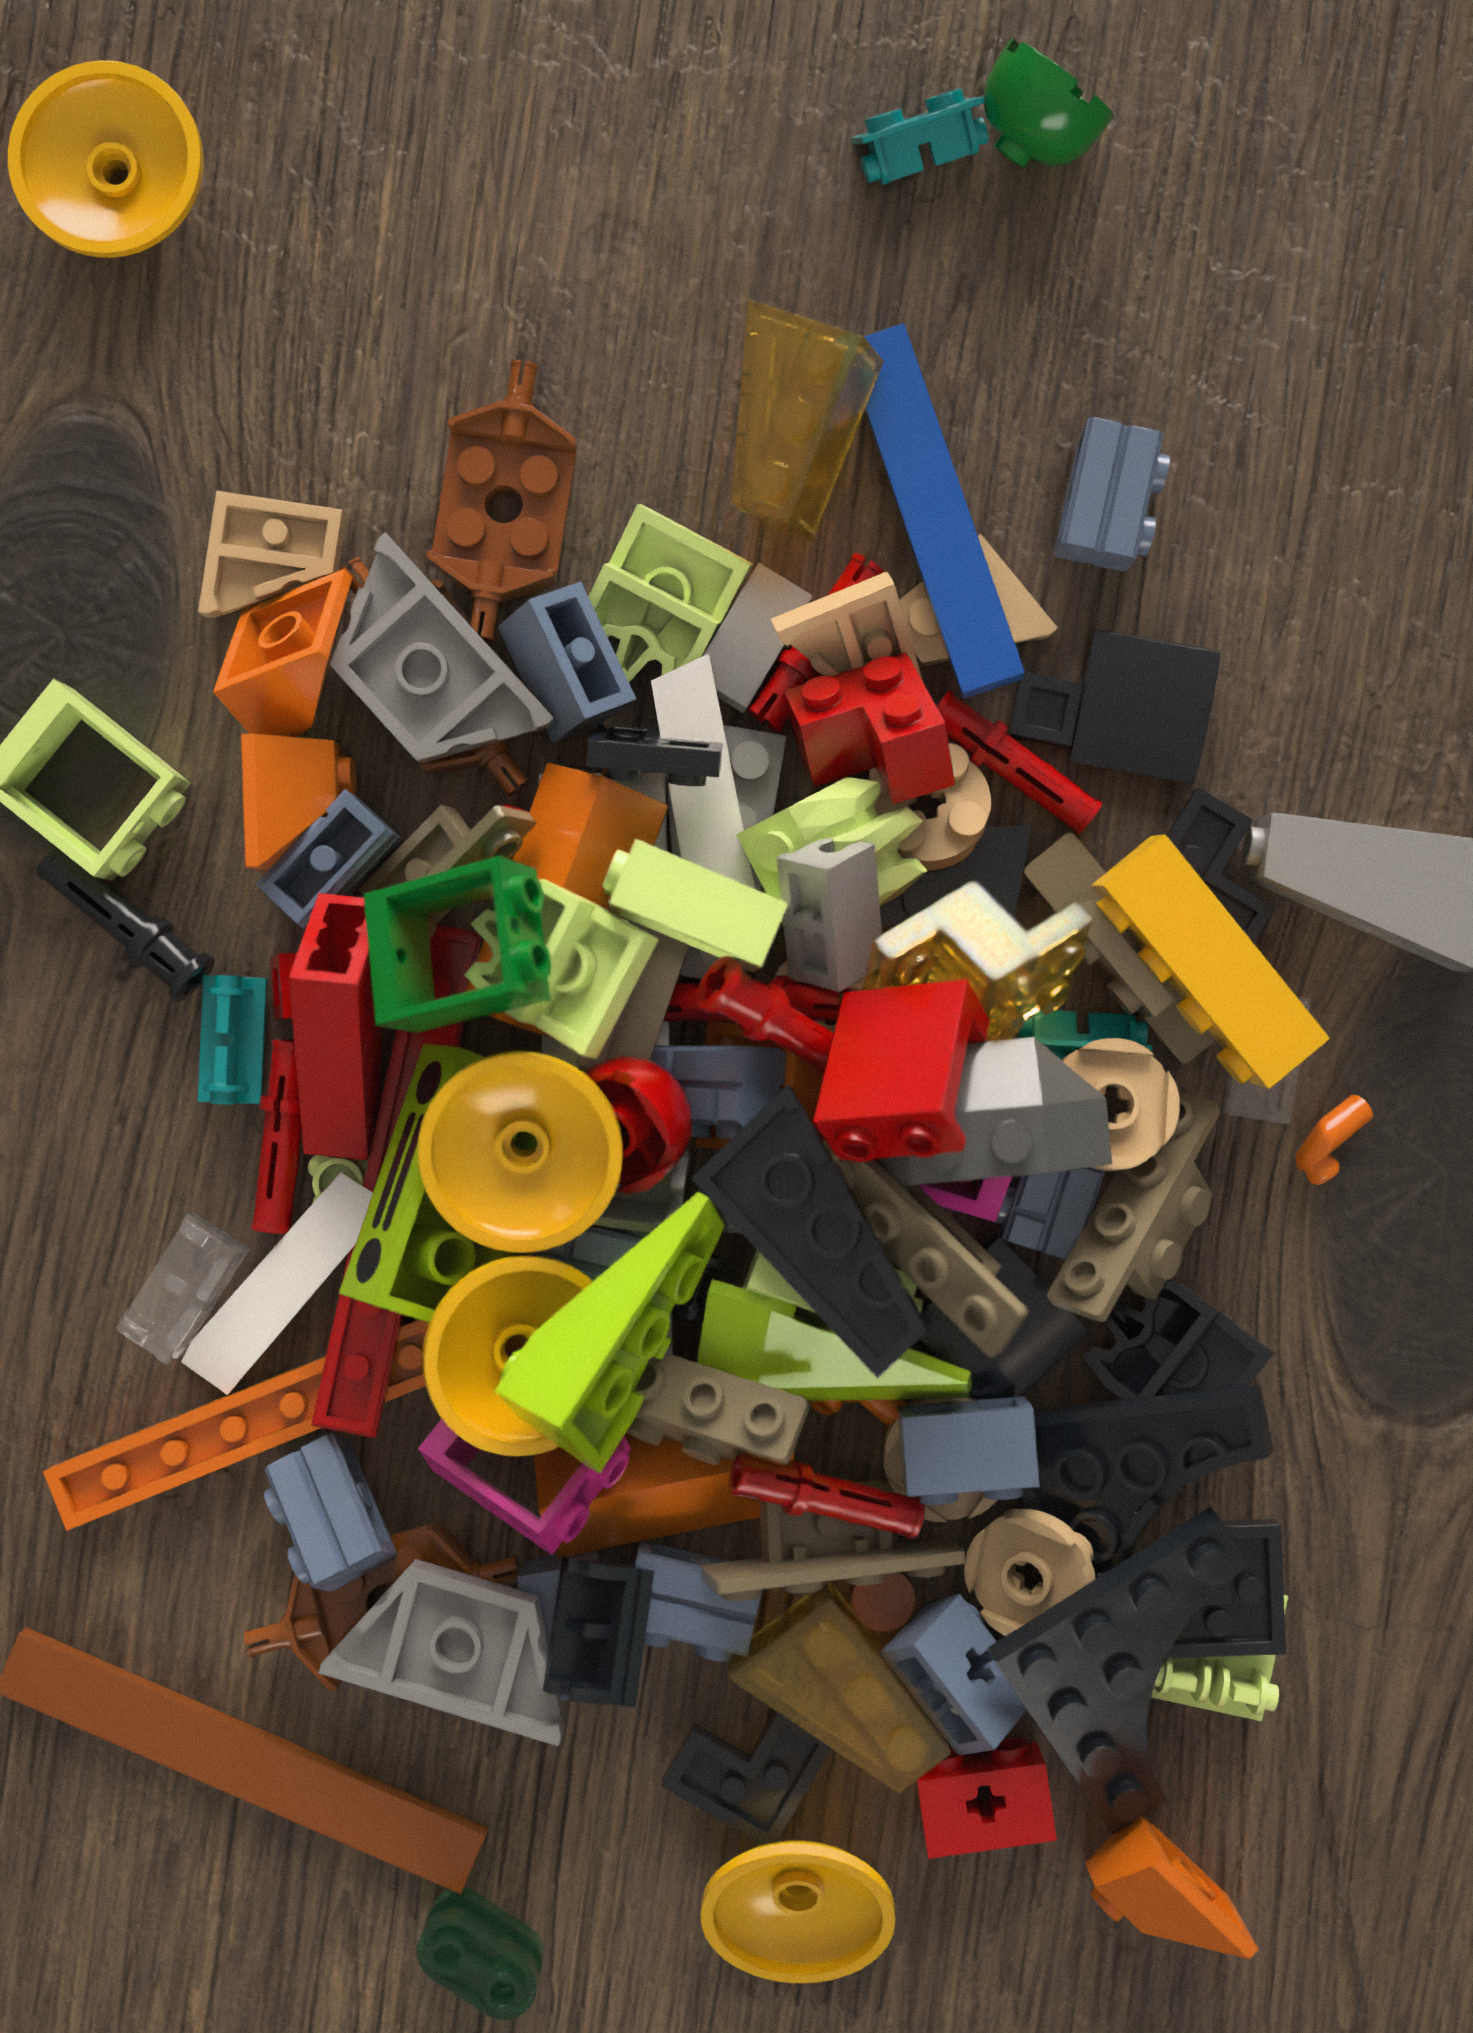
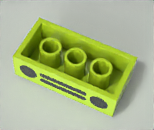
[339,1044,537,1322]

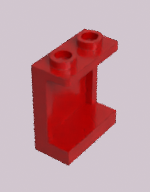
[813,979,990,1162]

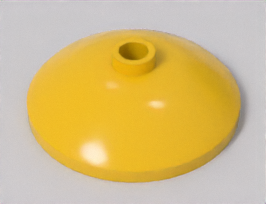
[8,61,204,258]
[418,1051,623,1253]
[422,1255,593,1456]
[701,1841,895,1983]

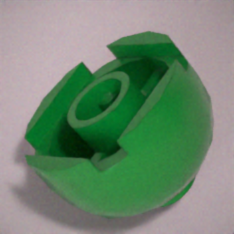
[983,38,1114,169]

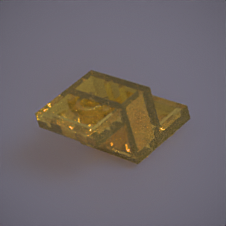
[862,880,1093,1043]

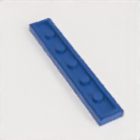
[844,323,1025,699]

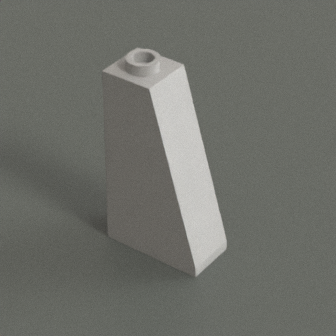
[1242,812,1473,972]

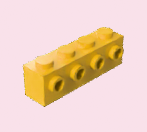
[1091,834,1330,1089]

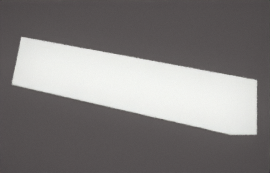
[651,654,755,889]
[181,1172,373,1395]

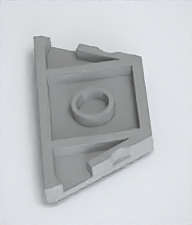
[329,532,556,764]
[319,1559,565,1746]

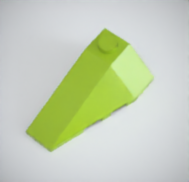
[495,1192,725,1474]
[697,1279,972,1401]

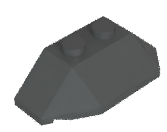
[873,1037,1112,1185]

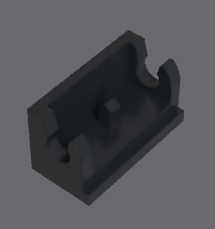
[543,1556,654,1707]

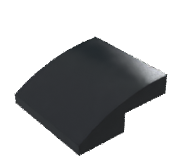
[1068,628,1221,785]
[920,1233,1090,1400]

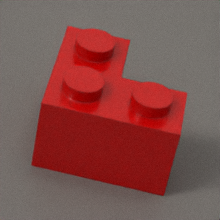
[784,652,955,805]

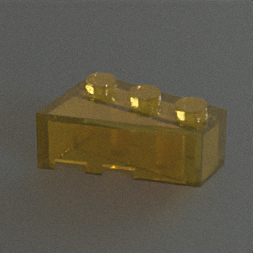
[731,299,884,542]
[728,1581,951,1793]

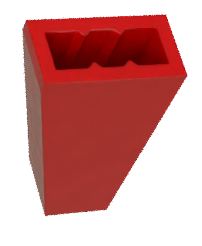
[289,893,382,1160]

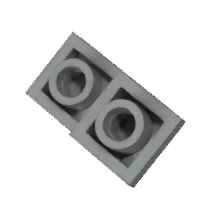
[703,563,813,713]

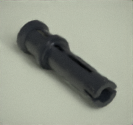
[36,847,215,1002]

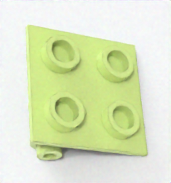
[1151,1595,1288,1721]

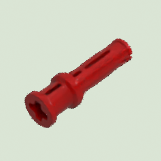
[696,956,834,1073]

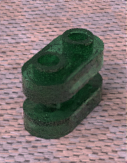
[417,1888,544,2020]

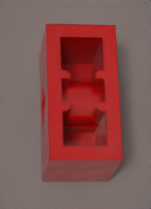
[912,1737,1057,1859]

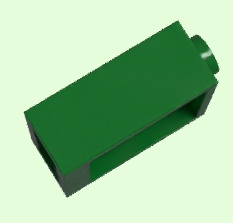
[364,856,551,1033]

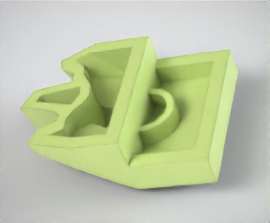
[588,504,753,682]
[736,777,927,927]
[464,879,658,1059]

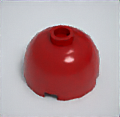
[583,1056,692,1194]

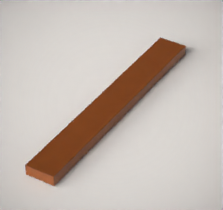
[0,1627,489,1894]

